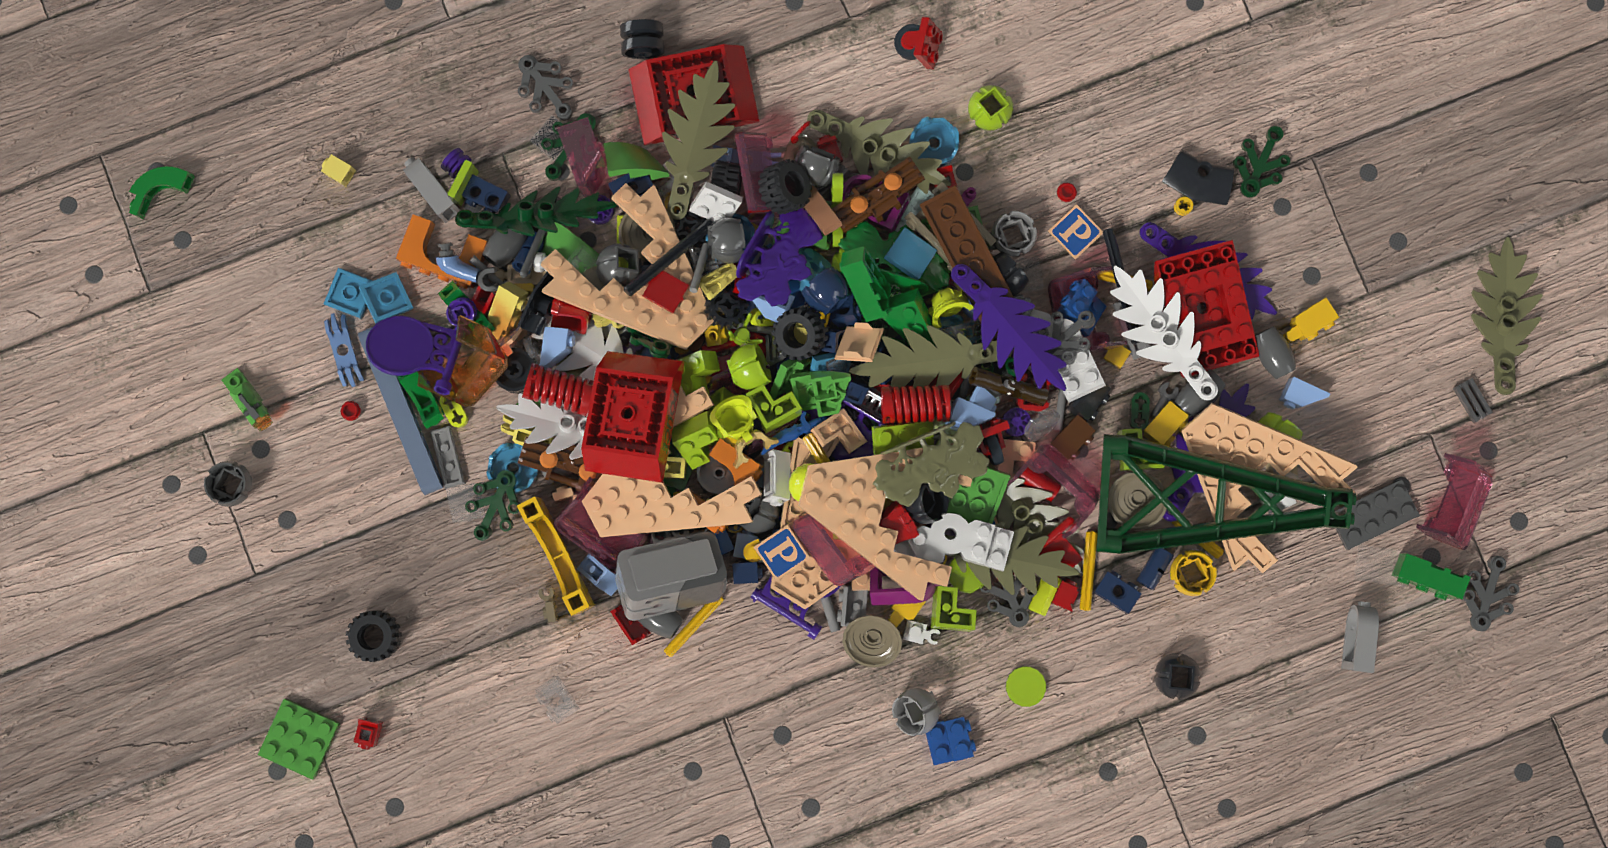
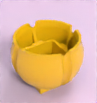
[1170,550,1217,596]

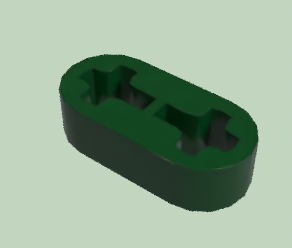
[1129,392,1150,430]

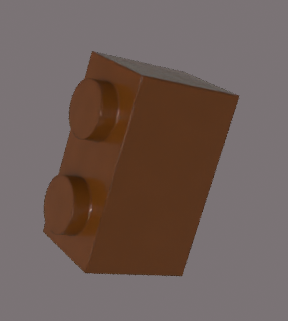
[1049,415,1096,461]

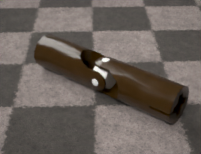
[969,367,1049,405]

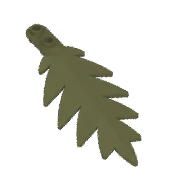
[662,61,735,220]
[807,109,951,194]
[1471,237,1543,395]
[849,325,1013,389]
[987,461,1084,577]
[945,522,1079,595]

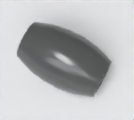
[482,229,528,269]
[1255,326,1296,379]
[1174,370,1226,418]
[638,611,684,639]

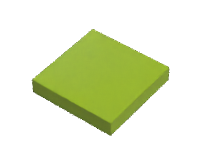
[448,160,479,206]

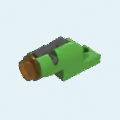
[221,368,273,432]

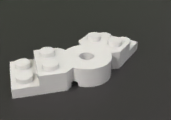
[1030,309,1106,403]
[893,513,1014,572]

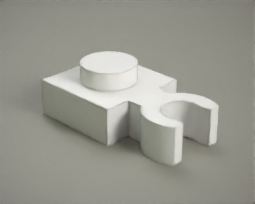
[903,620,940,645]

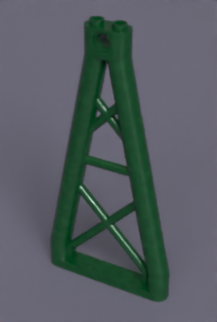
[1096,434,1356,554]

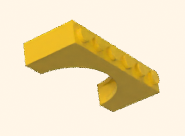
[517,496,595,616]

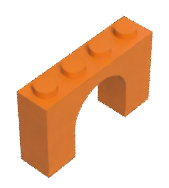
[396,214,488,290]
[692,438,763,534]

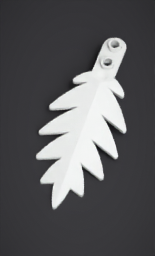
[1110,266,1218,400]
[531,315,633,382]
[496,393,588,460]

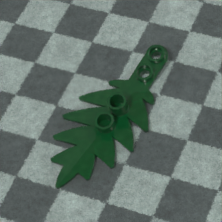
[455,186,617,236]

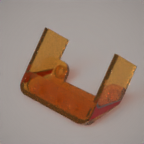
[417,315,508,406]

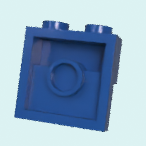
[1057,279,1107,337]
[926,716,976,765]

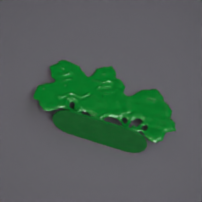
[838,221,949,295]

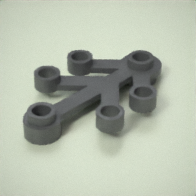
[518,55,574,120]
[1036,311,1095,365]
[1462,556,1519,631]
[980,577,1035,627]

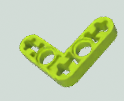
[831,173,843,247]

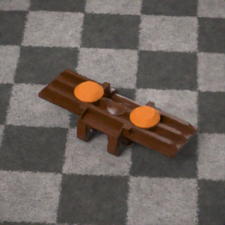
[832,157,925,233]
[518,436,602,491]

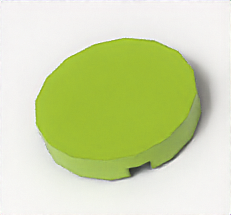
[949,558,984,593]
[1006,666,1046,707]

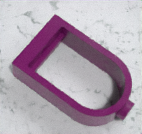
[842,175,911,233]
[870,563,940,605]

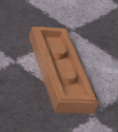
[804,186,842,236]

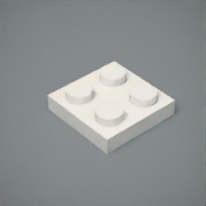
[689,181,743,222]

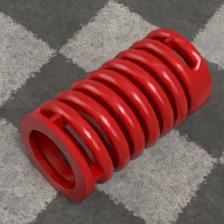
[522,363,594,416]
[881,385,950,424]

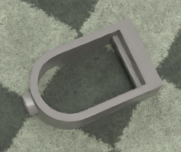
[403,157,460,223]
[1341,601,1379,673]

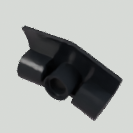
[1162,149,1234,205]
[518,272,554,336]

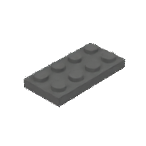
[1335,479,1420,550]

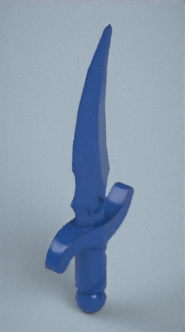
[761,412,828,455]

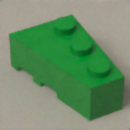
[839,246,891,322]
[883,288,936,347]
[1391,553,1471,601]

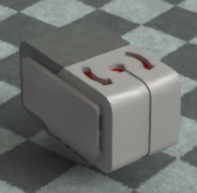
[615,527,727,621]

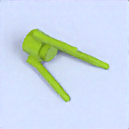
[728,313,763,345]

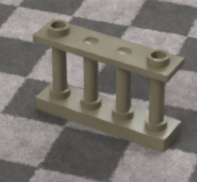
[904,182,997,271]

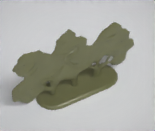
[873,421,989,507]

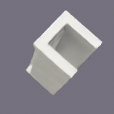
[762,449,791,506]

